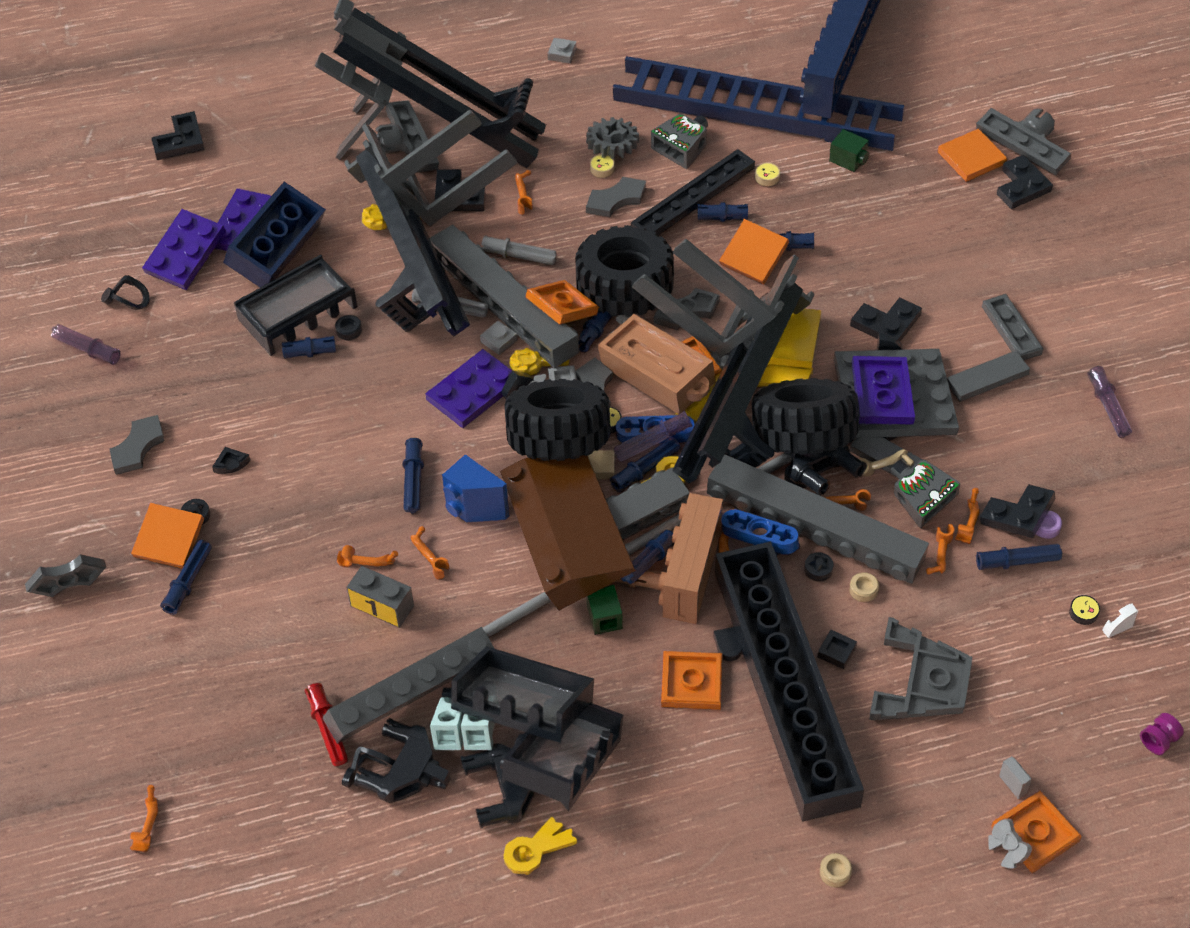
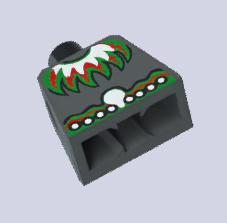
[651,114,708,169]
[890,459,960,528]

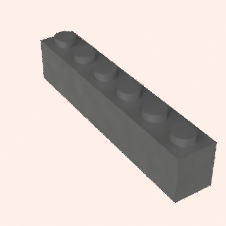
[322,627,495,744]

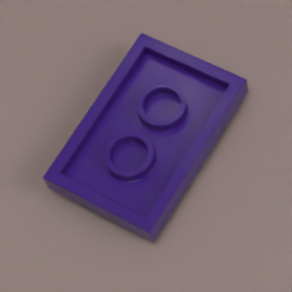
[215,188,271,251]
[142,209,226,290]
[425,349,512,428]
[852,356,915,425]

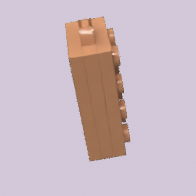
[598,314,716,415]
[658,493,723,624]

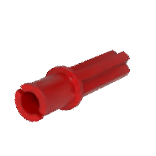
[304,683,348,767]

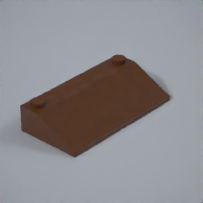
[500,455,636,611]

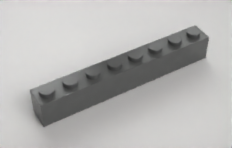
[430,225,579,368]
[707,454,929,584]

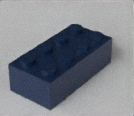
[223,181,326,287]

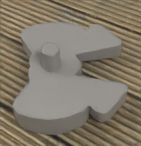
[988,819,1032,869]

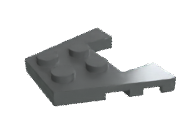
[869,617,973,720]

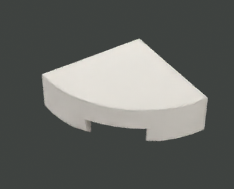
[1102,604,1138,638]

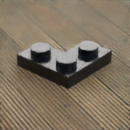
[151,111,205,160]
[997,155,1053,210]
[435,169,485,211]
[850,297,922,342]
[980,484,1056,538]

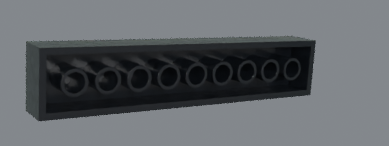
[715,542,864,822]

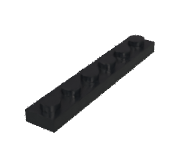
[631,149,755,235]

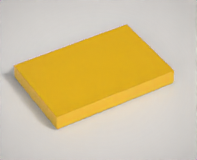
[768,309,821,369]

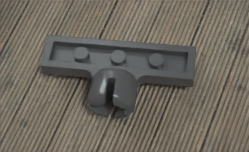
[375,100,439,173]
[976,108,1071,175]

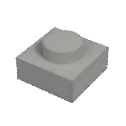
[548,38,577,64]
[480,321,517,355]

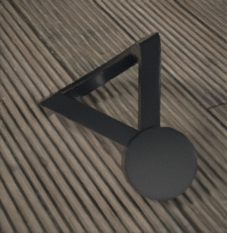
[101,275,150,310]
[342,746,395,788]

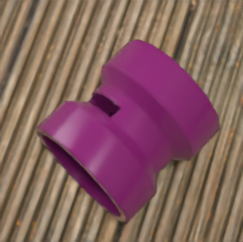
[1140,713,1184,755]

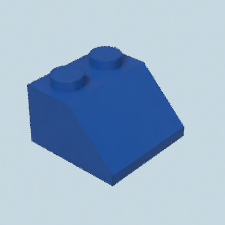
[442,454,510,523]

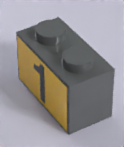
[347,566,414,628]

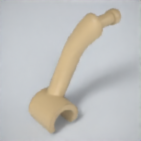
[859,449,914,476]

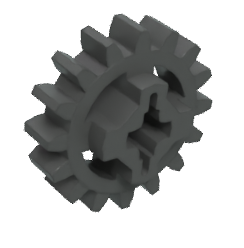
[586,117,639,159]

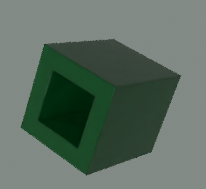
[829,129,869,172]
[586,585,623,635]

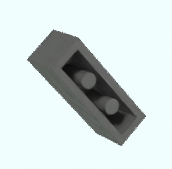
[606,467,690,540]

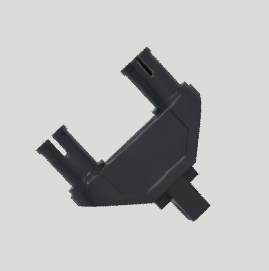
[789,446,867,496]
[354,718,451,803]
[460,743,554,829]

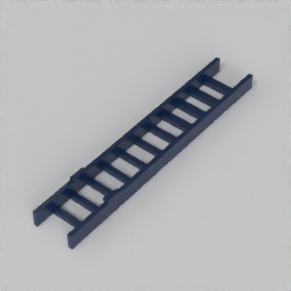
[613,56,904,151]

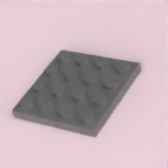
[834,349,959,438]

